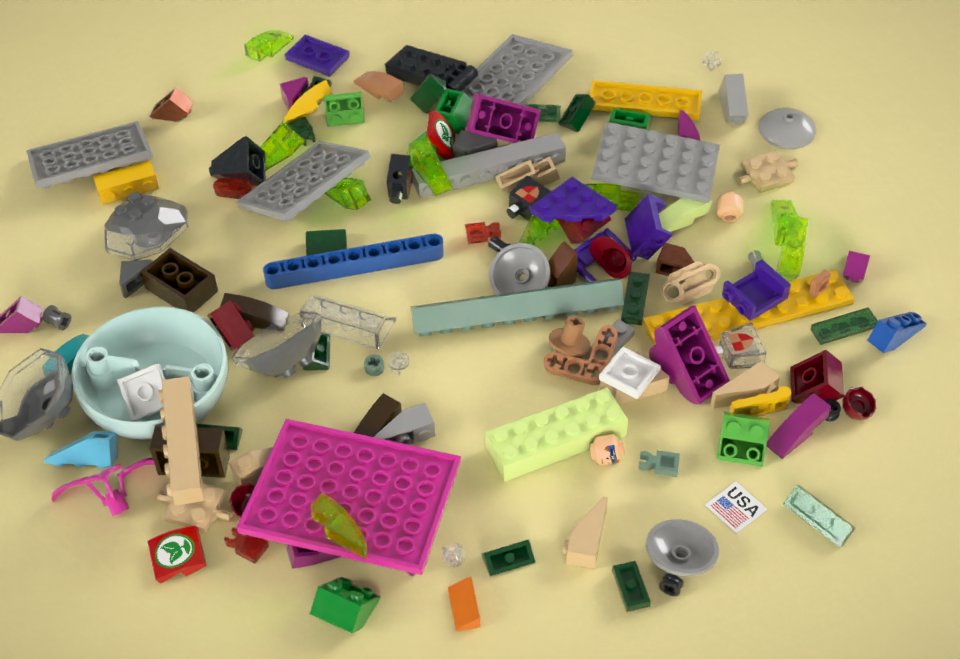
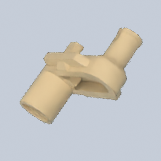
[661,261,721,305]

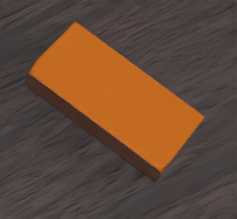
[448,577,481,631]

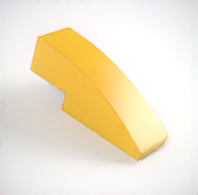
[282,80,333,126]

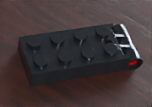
[385,45,478,91]

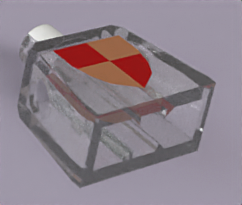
[714,323,766,369]

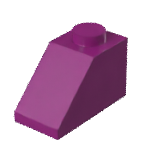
[843,251,870,283]
[0,296,43,333]

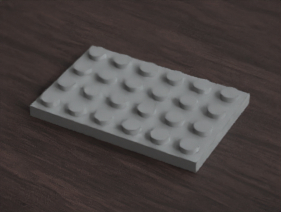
[462,34,573,106]
[26,121,153,189]
[591,122,720,203]
[236,141,371,221]

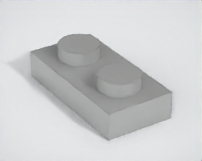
[593,319,635,358]

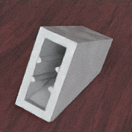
[718,73,749,125]

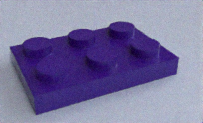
[285,34,350,77]

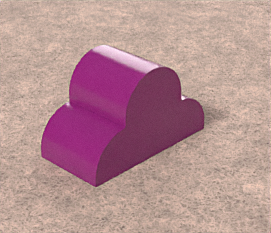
[465,93,541,143]
[649,306,730,405]

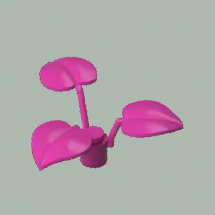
[51,458,155,516]

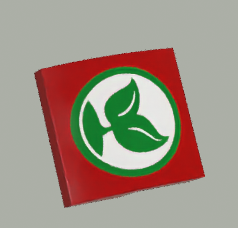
[426,110,456,160]
[148,525,207,583]

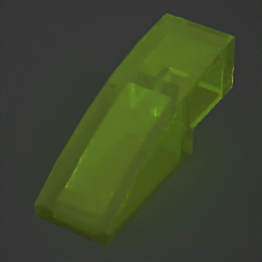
[244,30,294,62]
[310,492,368,559]

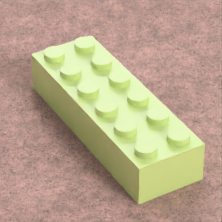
[485,387,628,482]

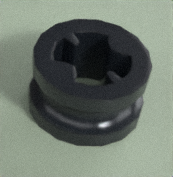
[824,399,841,422]
[659,573,684,596]

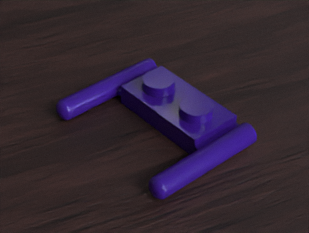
[574,228,637,282]

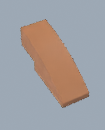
[354,71,404,102]

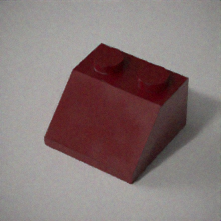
[557,216,612,244]
[207,300,255,351]
[790,350,844,404]

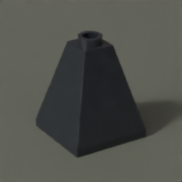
[209,136,266,186]

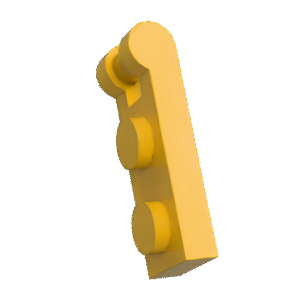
[730,386,791,417]

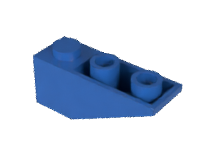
[867,312,927,353]

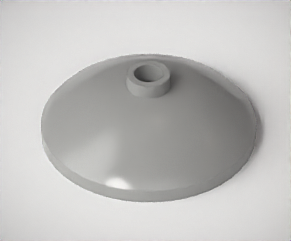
[759,108,816,149]
[489,243,551,294]
[646,519,719,576]

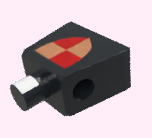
[387,154,413,204]
[507,176,551,220]

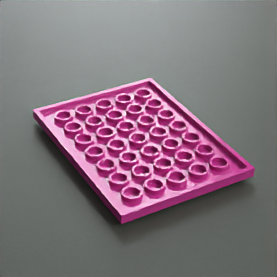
[237,419,461,575]

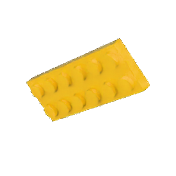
[590,80,703,120]

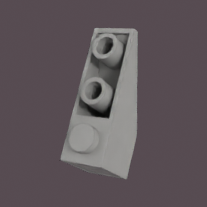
[374,403,435,445]

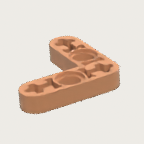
[544,325,618,385]

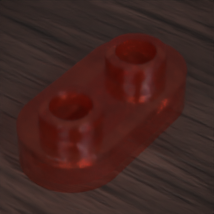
[213,178,252,199]

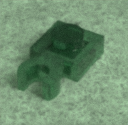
[288,117,316,146]

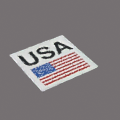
[705,482,768,534]

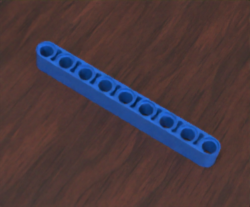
[263,234,444,289]

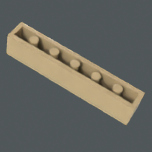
[159,376,204,506]

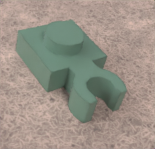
[638,450,680,477]

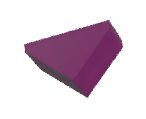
[280,77,309,111]

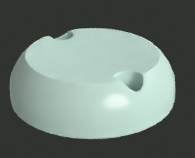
[72,307,228,440]

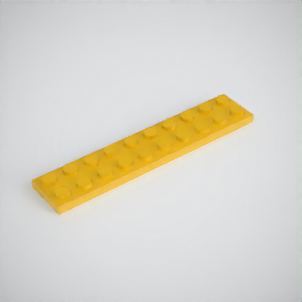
[643,270,854,345]

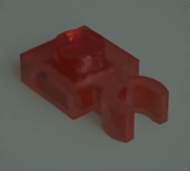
[465,222,501,244]
[224,528,269,564]

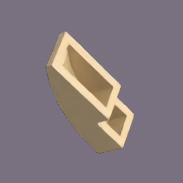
[495,157,560,192]

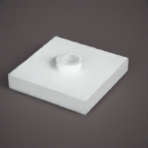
[599,347,661,399]
[117,364,166,422]

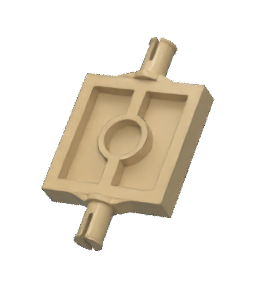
[737,150,798,193]
[157,483,233,533]

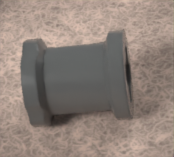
[42,305,72,330]

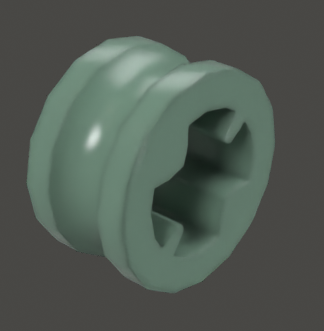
[364,355,384,376]

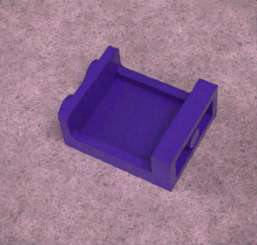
[624,194,672,260]
[722,260,791,321]

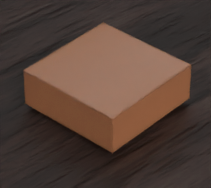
[809,269,831,298]

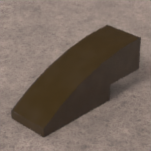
[220,293,289,331]
[354,393,402,437]

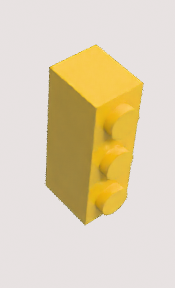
[93,160,159,205]

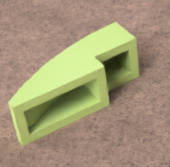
[659,198,712,232]

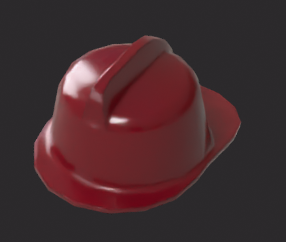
[590,236,632,279]

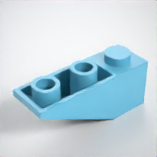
[44,431,118,468]

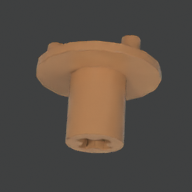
[549,316,590,356]

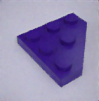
[530,177,617,222]

